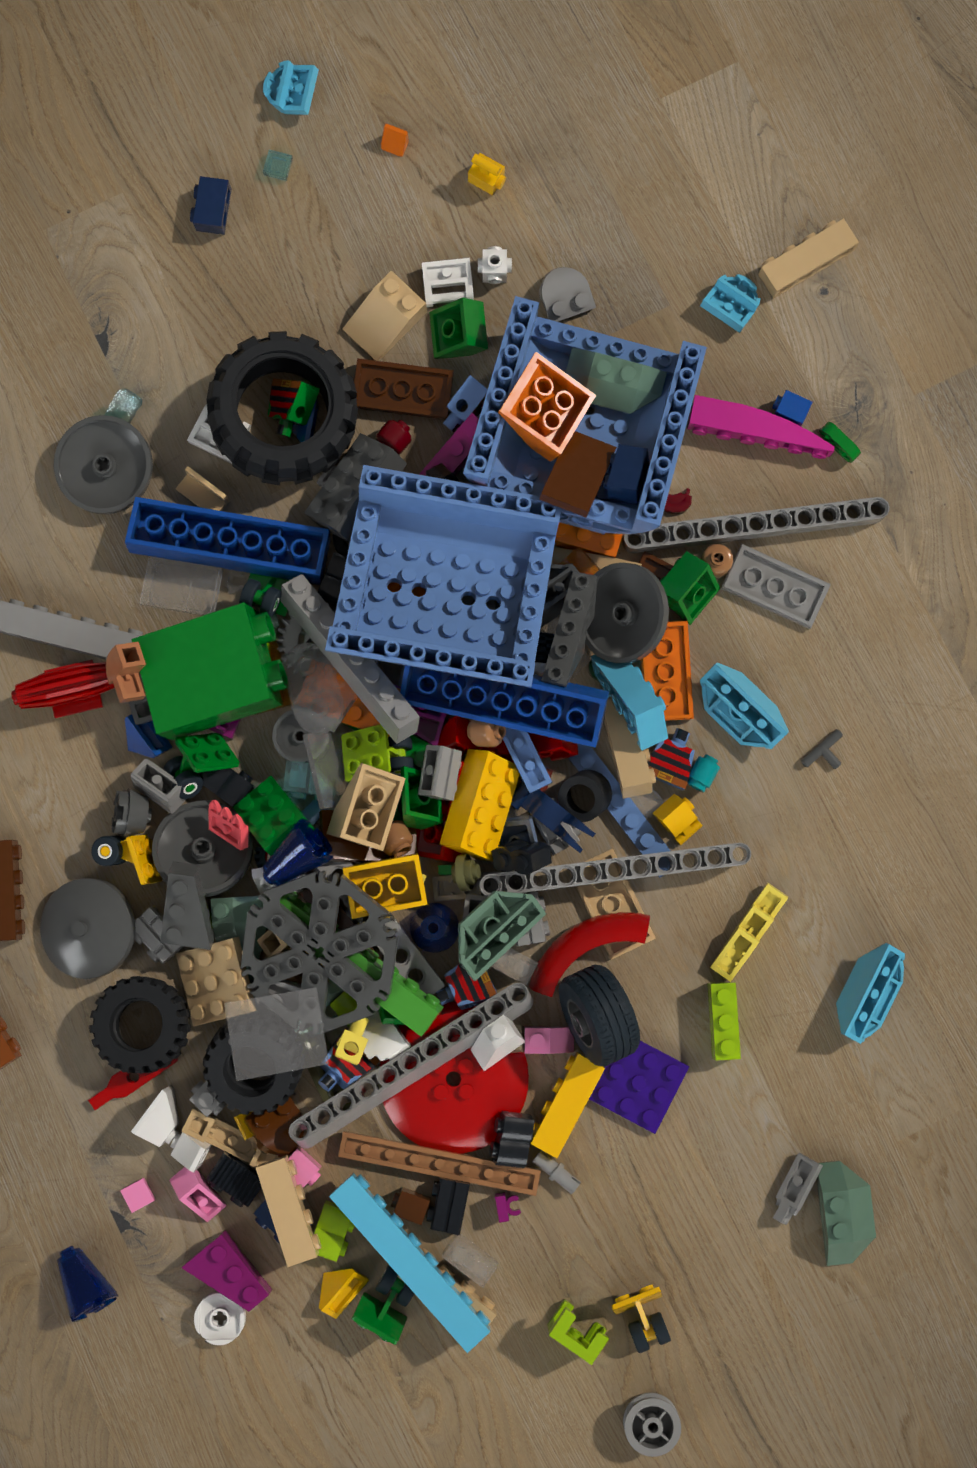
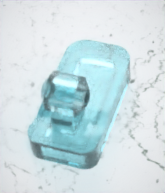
[104,388,142,423]

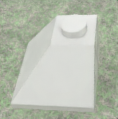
[131,1085,179,1147]

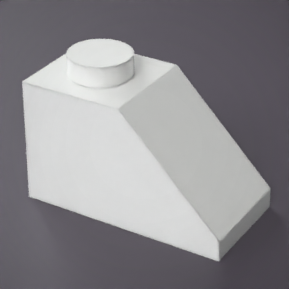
[471,1014,525,1071]
[170,1132,212,1173]

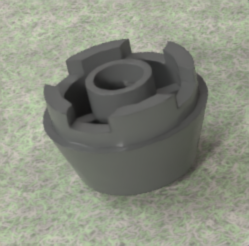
[111,788,152,838]

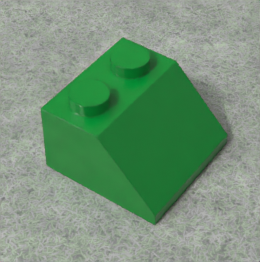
[429,298,488,359]
[660,551,721,625]
[401,766,443,830]

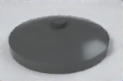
[54,415,153,514]
[585,563,669,663]
[152,800,253,897]
[40,878,136,979]

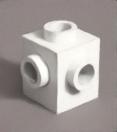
[478,246,512,284]

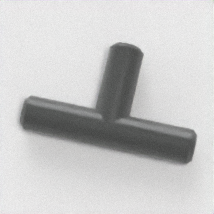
[801,729,843,769]

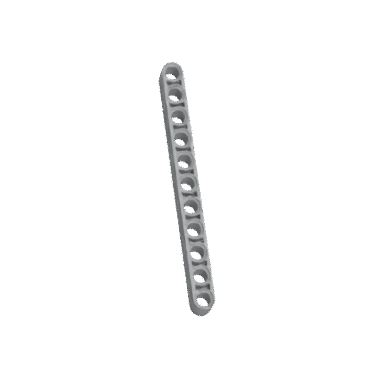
[622,497,890,553]
[479,843,751,897]
[289,983,533,1149]

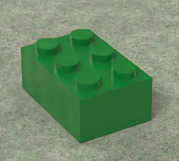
[233,775,318,865]

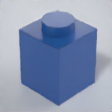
[772,390,813,426]

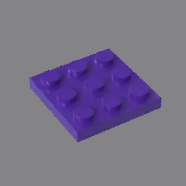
[589,1040,690,1134]

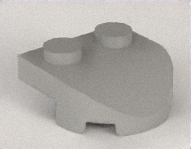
[539,267,596,322]

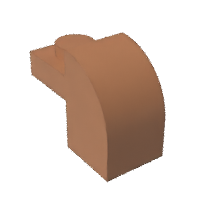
[106,642,146,703]

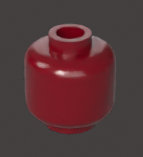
[376,420,412,455]

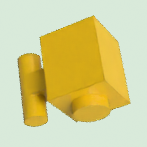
[468,153,506,196]
[653,793,703,846]

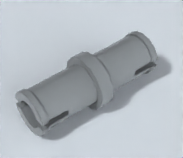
[532,1150,581,1194]

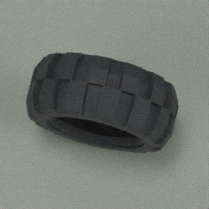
[206,331,358,486]

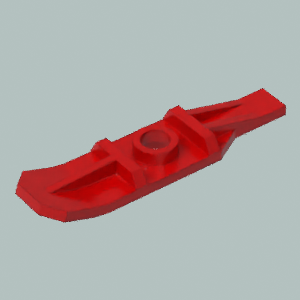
[88,1058,178,1110]

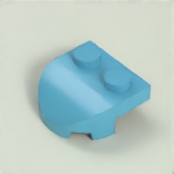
[263,60,319,115]
[700,274,761,333]

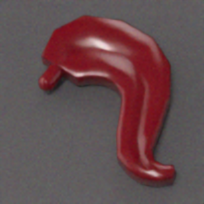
[664,488,692,514]

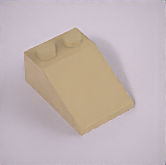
[342,271,427,361]
[327,763,406,851]

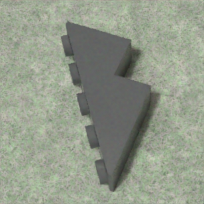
[541,571,598,687]

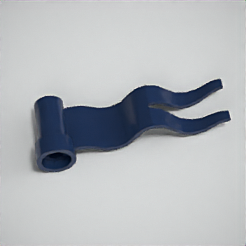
[511,778,596,853]

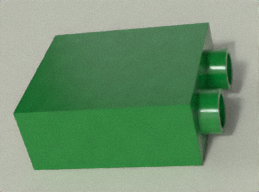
[131,602,289,740]

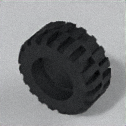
[89,976,191,1074]
[203,1012,305,1115]

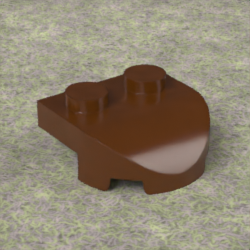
[244,1097,304,1157]

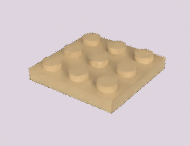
[176,937,257,1027]

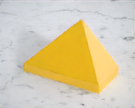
[319,1269,369,1319]

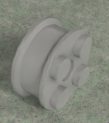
[623,1392,681,1457]

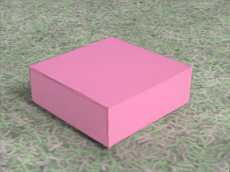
[120,1178,156,1213]

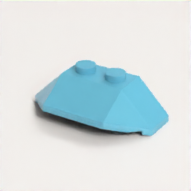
[700,662,789,749]
[836,943,905,1044]

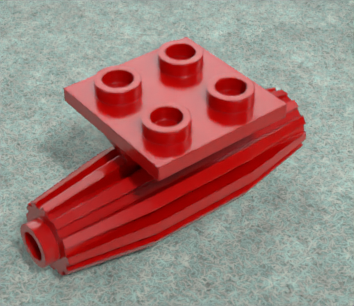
[11,659,115,719]

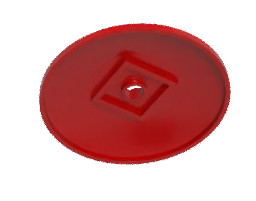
[380,1002,529,1154]

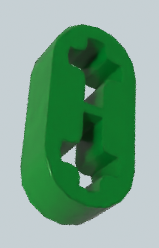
[819,422,861,463]

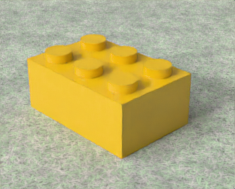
[343,853,428,919]

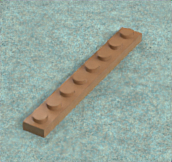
[338,1131,541,1196]

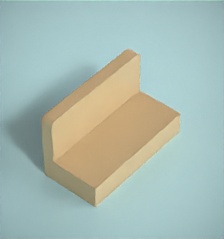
[176,466,230,511]

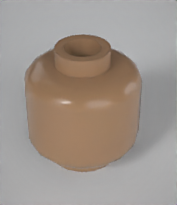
[700,544,733,578]
[467,720,506,747]
[383,820,413,857]

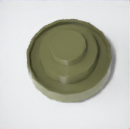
[451,854,481,891]

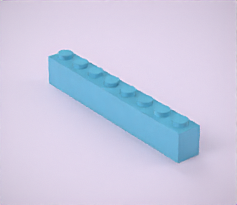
[329,1173,491,1353]

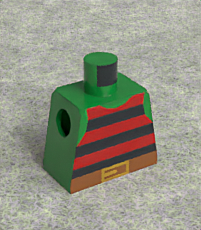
[268,378,320,438]

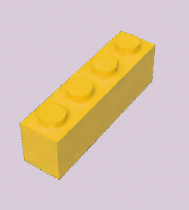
[530,1052,605,1158]

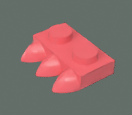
[208,800,249,851]

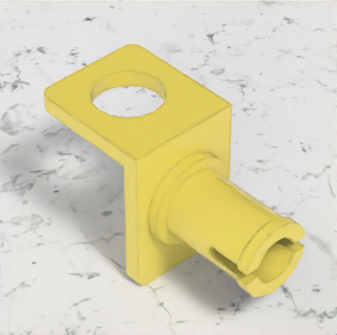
[335,1017,369,1065]

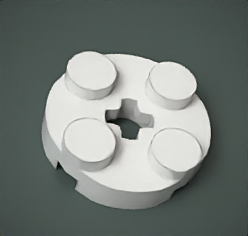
[194,1291,246,1345]

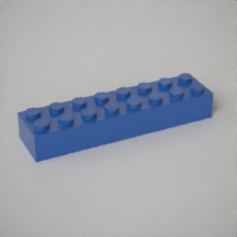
[125,497,331,585]
[400,665,609,748]

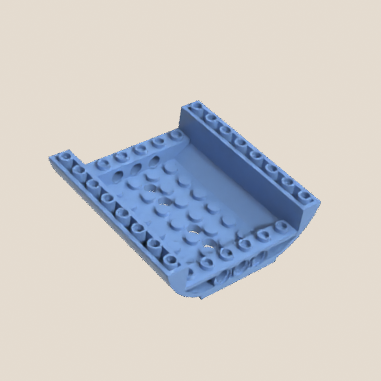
[463,296,707,534]
[325,465,561,687]

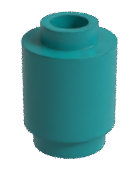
[688,754,720,793]

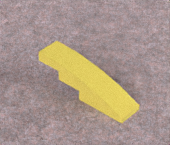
[710,882,788,982]

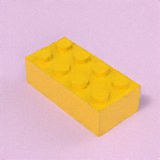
[440,749,520,862]

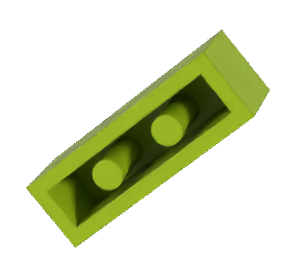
[707,982,741,1061]

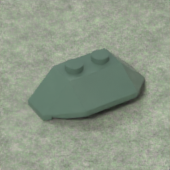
[566,347,667,414]
[458,891,546,981]
[816,1161,876,1266]

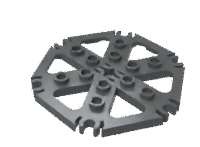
[240,870,399,1034]

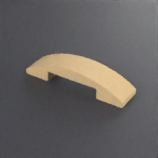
[181,1108,279,1168]

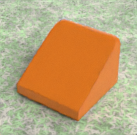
[381,124,409,157]

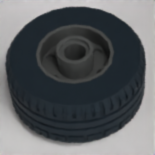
[559,964,640,1066]

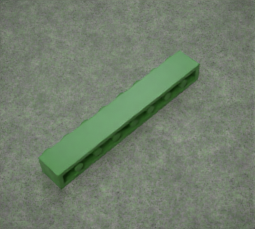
[280,891,444,1037]

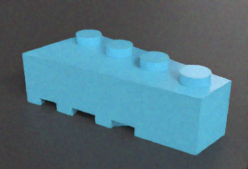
[591,655,668,751]

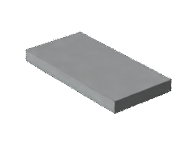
[721,544,831,629]

